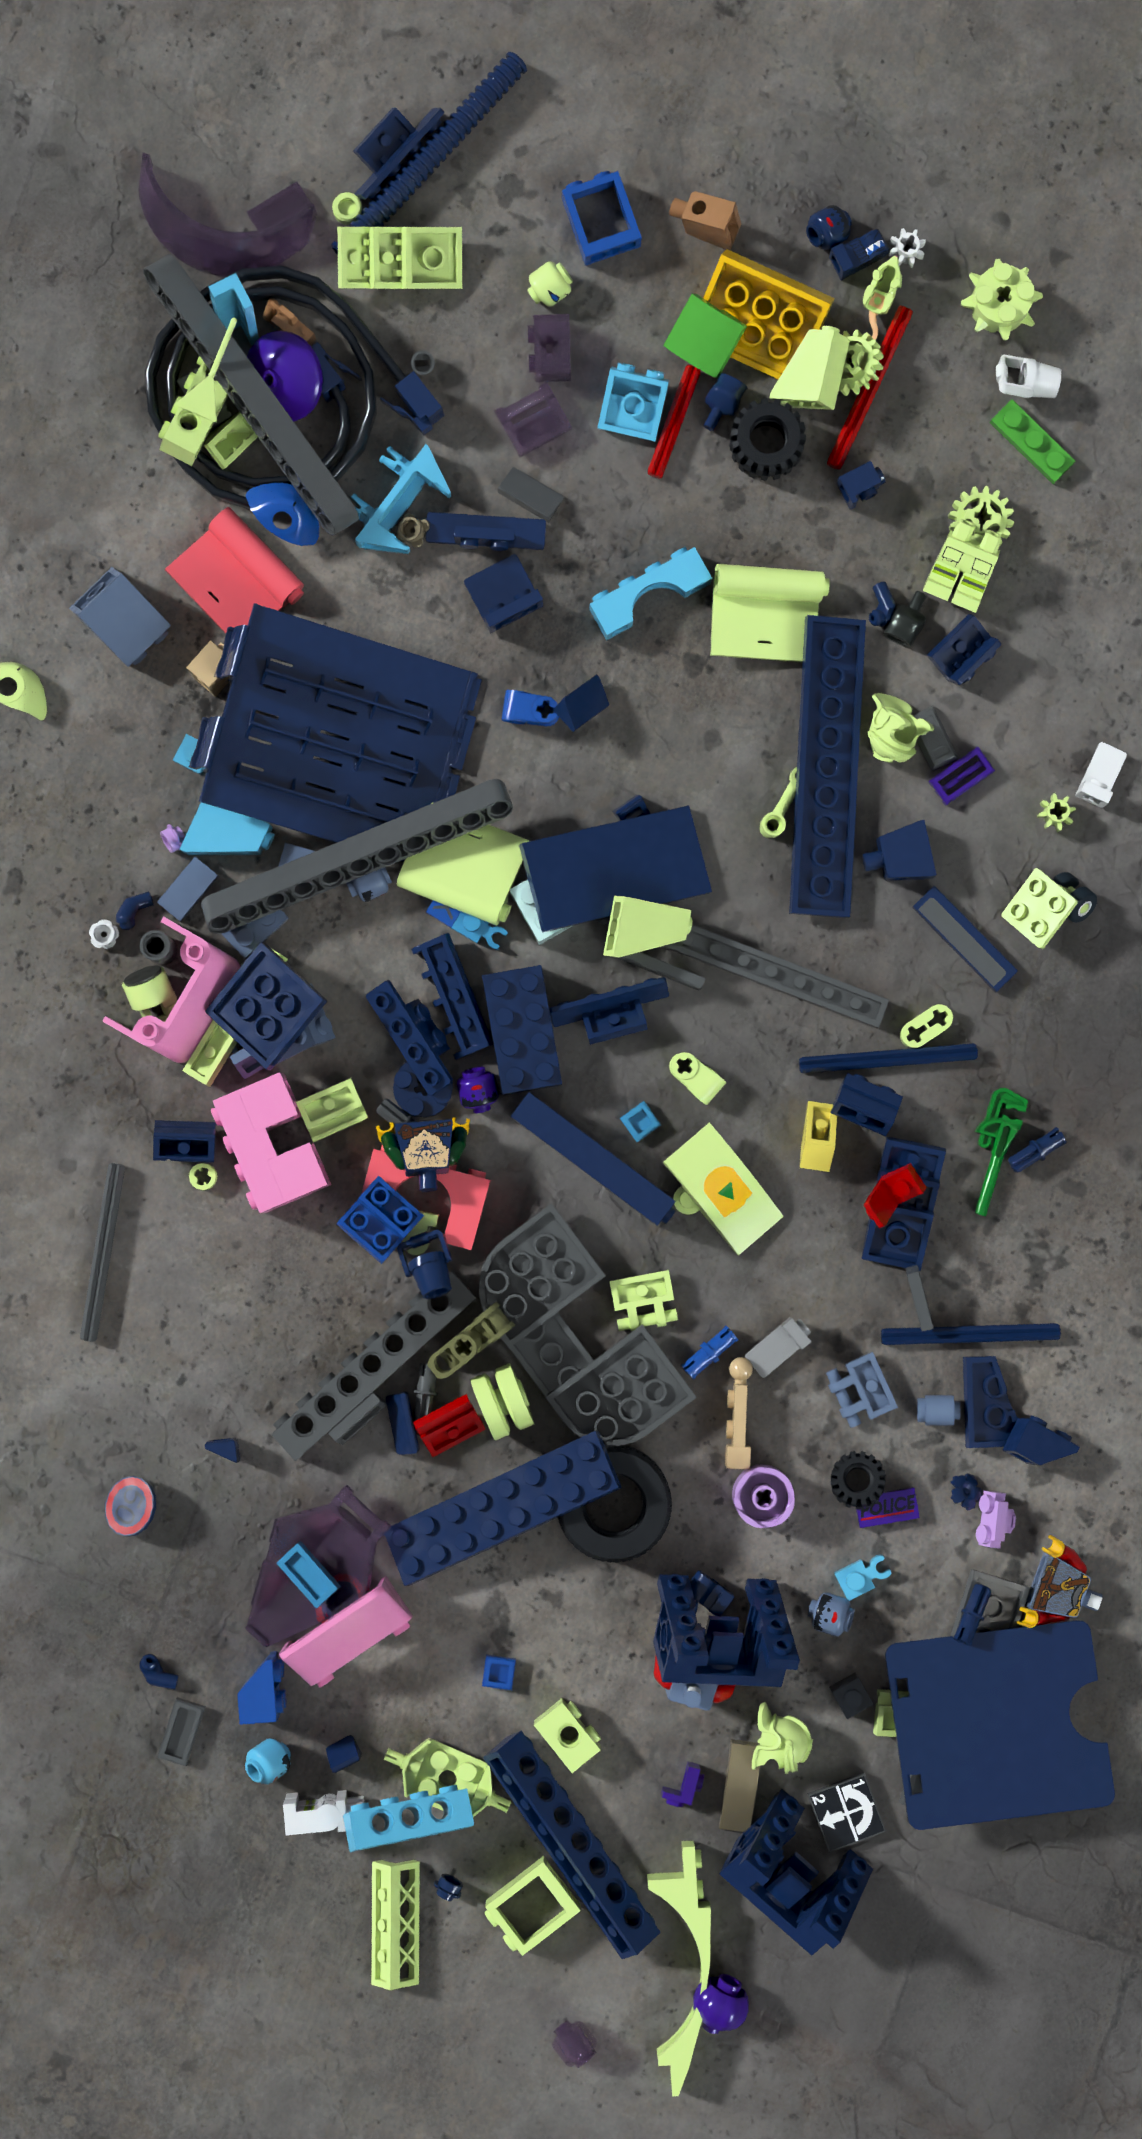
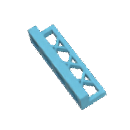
[208,273,259,346]

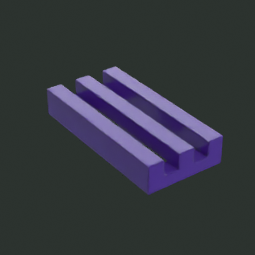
[928,747,995,806]

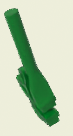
[975,1088,1028,1216]

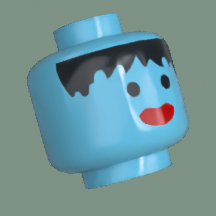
[245,1738,291,1785]

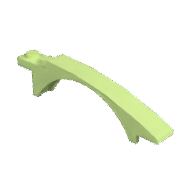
[647,1841,711,2096]

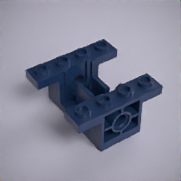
[653,1574,800,1687]
[719,1789,873,1956]

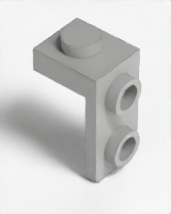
[745,1317,812,1378]

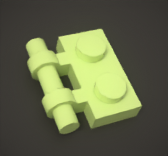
[609,1270,678,1332]

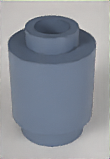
[917,1395,960,1426]

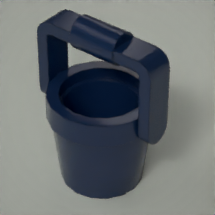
[397,1230,453,1299]

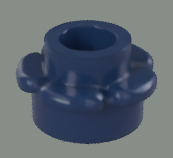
[434,1874,463,1901]

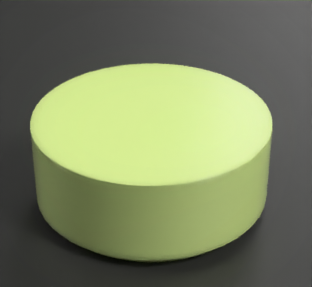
[332,192,363,225]

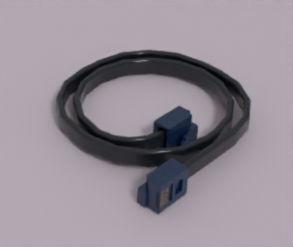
[145,265,445,510]

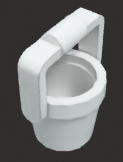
[996,355,1061,398]

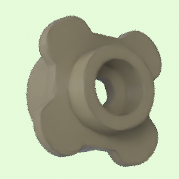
[397,513,430,548]

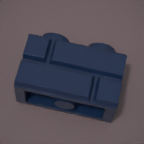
[830,1073,903,1136]
[153,1120,216,1162]

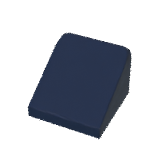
[205,1437,240,1463]
[326,1735,362,1773]

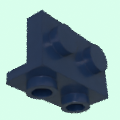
[927,614,1002,685]

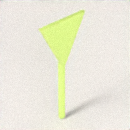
[175,318,237,423]

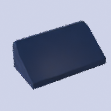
[553,674,609,732]
[386,1392,420,1455]

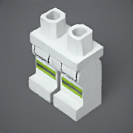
[283,1790,364,1836]

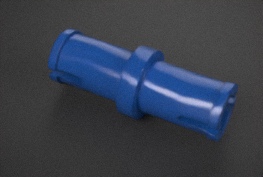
[681,1325,738,1380]

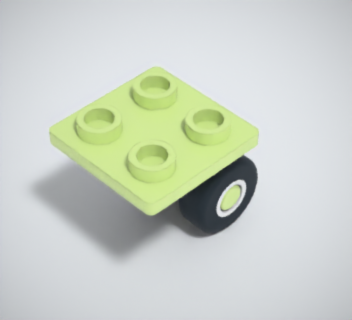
[1002,868,1097,949]

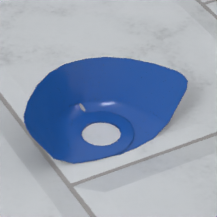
[246,483,319,546]

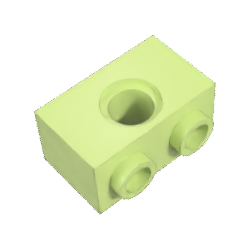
[534,1698,601,1773]

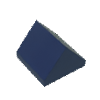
[612,795,651,821]

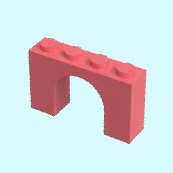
[361,1145,491,1250]

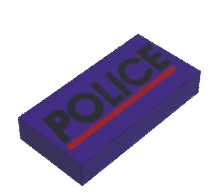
[856,1487,920,1528]

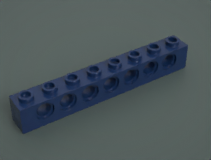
[483,1731,661,1959]

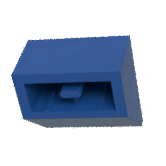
[237,1651,287,1725]

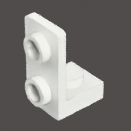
[1075,742,1127,808]

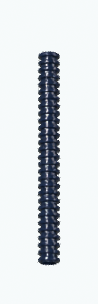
[331,52,527,255]

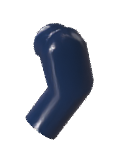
[869,582,896,627]
[116,891,154,930]
[139,1654,179,1690]

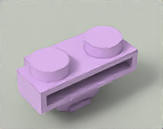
[976,1491,1016,1548]

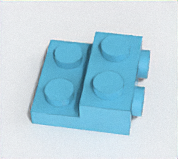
[597,363,669,441]

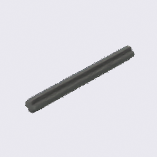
[80,1163,125,1342]

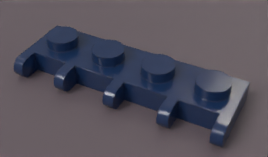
[411,933,493,1060]

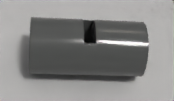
[140,930,178,965]

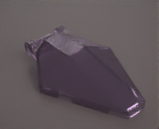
[245,1485,392,1647]

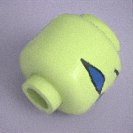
[527,261,573,307]

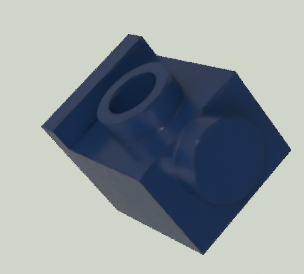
[836,461,886,510]

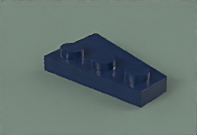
[963,1356,1017,1448]

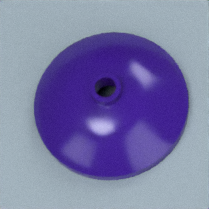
[247,331,323,422]

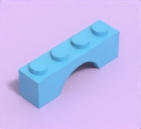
[589,547,712,641]

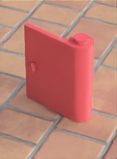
[165,507,304,634]

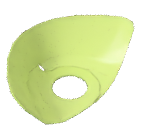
[0,662,47,720]

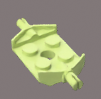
[384,1738,511,1817]

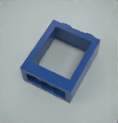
[562,171,642,266]

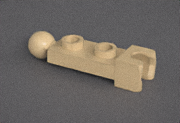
[725,1357,753,1469]

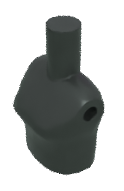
[883,591,926,648]

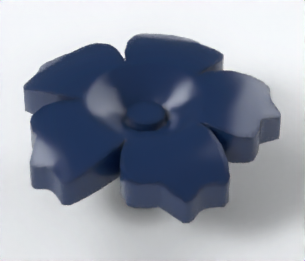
[951,1473,982,1511]

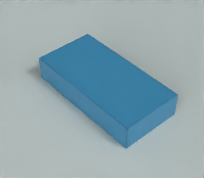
[276,1541,341,1609]

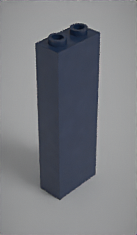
[511,1092,676,1226]

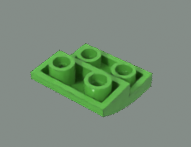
[663,293,747,378]

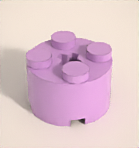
[732,1464,795,1528]

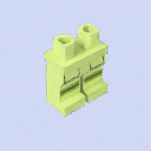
[923,519,1001,613]

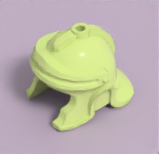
[868,693,934,763]
[752,1702,813,1774]

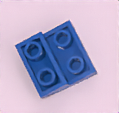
[336,1176,424,1264]

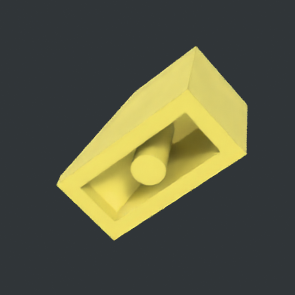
[800,1101,837,1172]

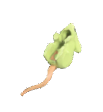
[863,256,902,340]

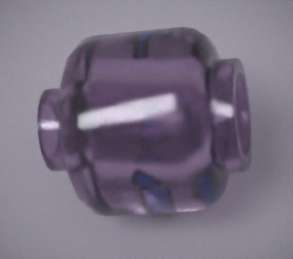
[552,2020,597,2069]

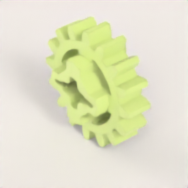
[839,329,884,396]
[948,486,1014,547]

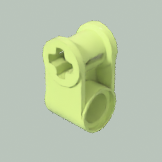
[669,1052,726,1105]

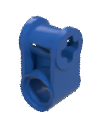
[501,690,559,727]

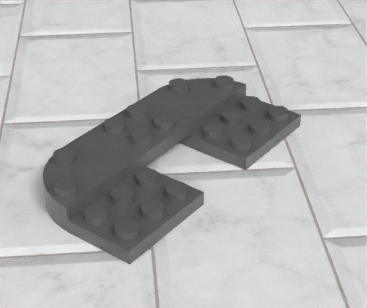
[479,1203,697,1446]

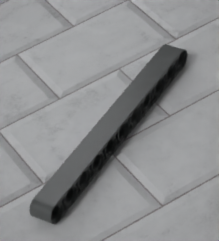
[143,254,359,536]
[201,779,513,934]

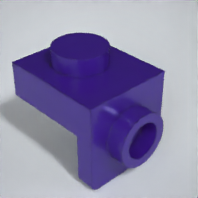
[661,1761,704,1808]

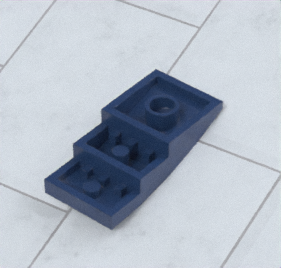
[861,1136,946,1271]

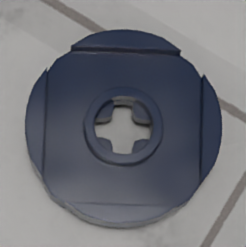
[393,1062,453,1118]

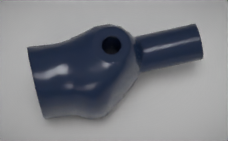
[703,373,748,431]

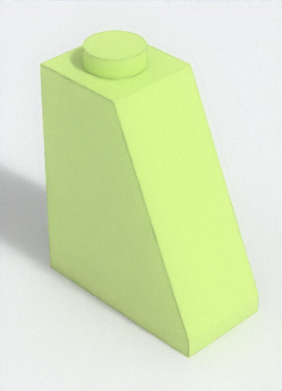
[769,326,850,410]
[603,896,693,958]

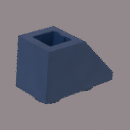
[1003,1416,1080,1465]

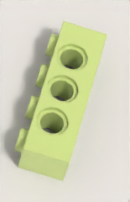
[158,356,228,466]

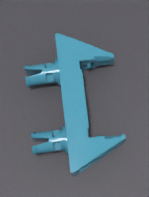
[351,444,451,554]

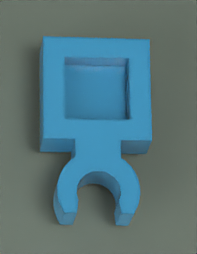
[452,912,508,950]

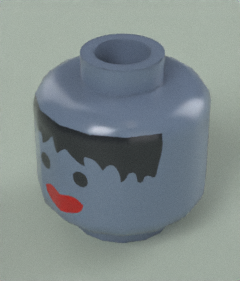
[346,867,392,902]
[808,1592,855,1637]

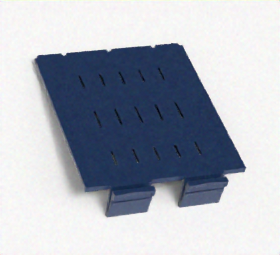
[189,603,482,863]

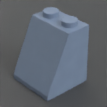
[69,567,171,667]

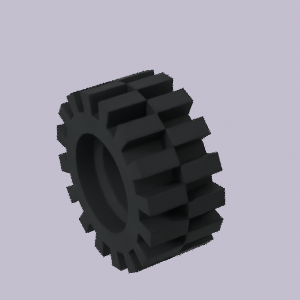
[831,1451,886,1509]

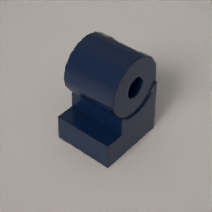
[690,1570,734,1616]

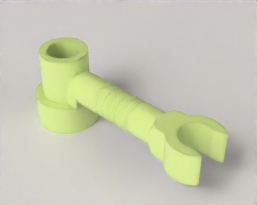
[760,767,797,838]

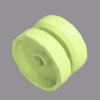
[470,1363,535,1440]

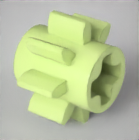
[1037,793,1076,832]

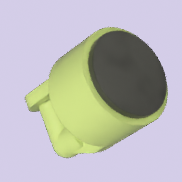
[122,965,177,1022]

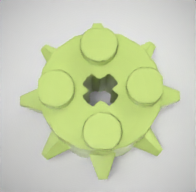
[961,259,1043,340]

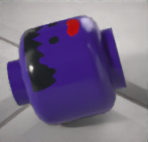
[456,1067,499,1113]

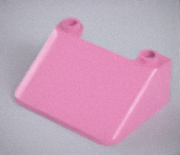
[279,1576,413,1688]

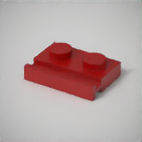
[413,1394,486,1457]

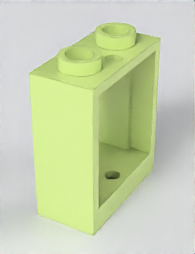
[484,1856,581,1956]

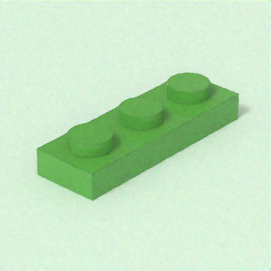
[990,399,1075,484]

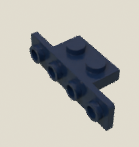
[353,108,445,199]
[425,512,546,551]
[549,977,669,1045]
[366,980,453,1096]

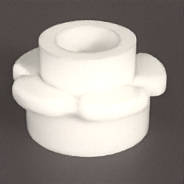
[89,919,119,949]

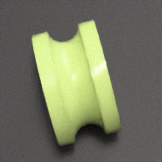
[189,1163,218,1190]

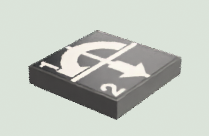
[807,1772,886,1853]

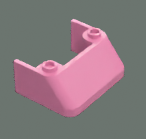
[103,916,241,1063]

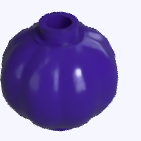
[693,1974,749,2034]

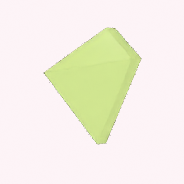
[204,411,258,470]

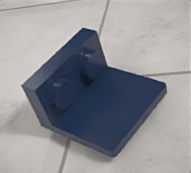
[464,554,543,634]

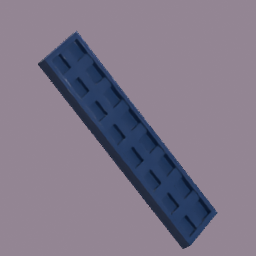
[383,1431,622,1586]

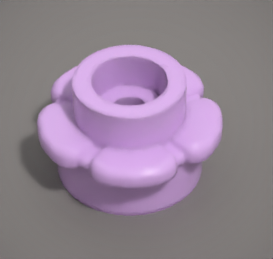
[160,824,185,853]

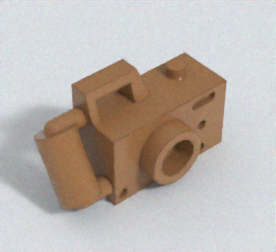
[262,299,316,346]

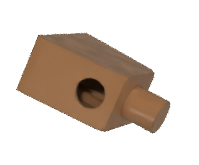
[669,191,741,251]

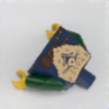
[376,1117,470,1192]

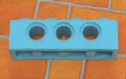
[343,1785,474,1852]

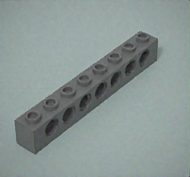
[271,1271,477,1461]

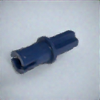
[1008,1127,1067,1173]
[953,1584,991,1646]

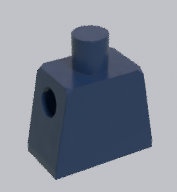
[862,820,937,881]

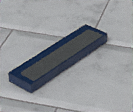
[912,886,1018,993]

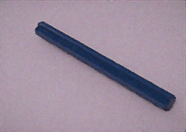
[799,1043,978,1073]
[881,1323,1061,1345]

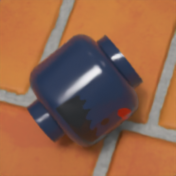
[806,205,852,250]

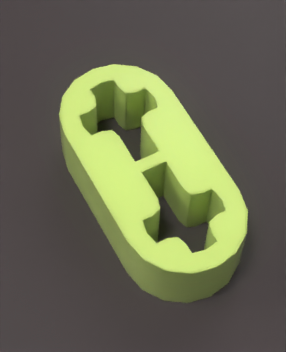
[900,1004,953,1048]

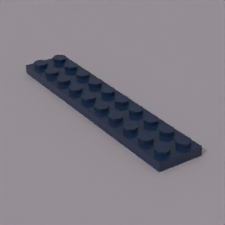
[789,615,866,918]

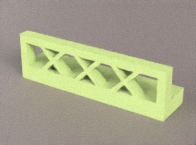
[371,1860,420,1990]

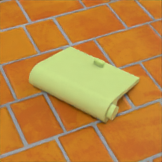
[710,564,830,662]
[397,802,529,926]

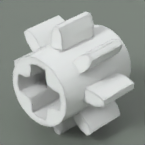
[888,228,926,268]

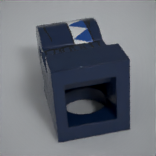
[829,229,890,281]

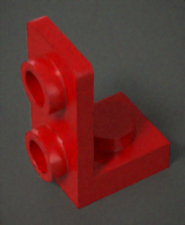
[864,1163,927,1228]

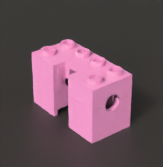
[211,1072,332,1213]

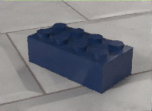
[482,965,562,1096]

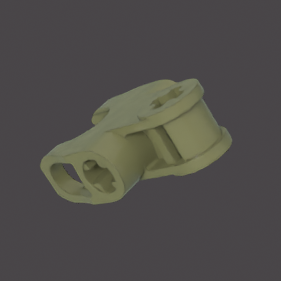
[427,1301,516,1379]

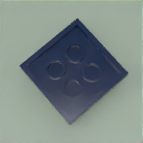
[205,942,327,1070]

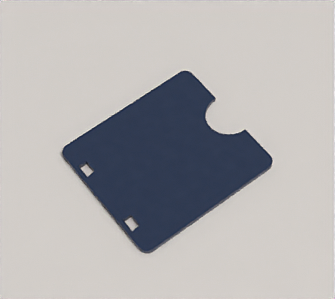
[885,1620,1115,1830]

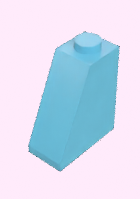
[180,803,275,855]

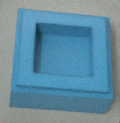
[619,1101,661,1142]

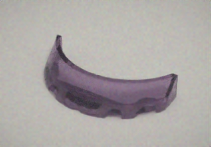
[138,153,317,277]

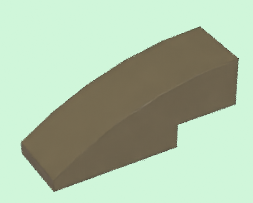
[719,1739,760,1832]

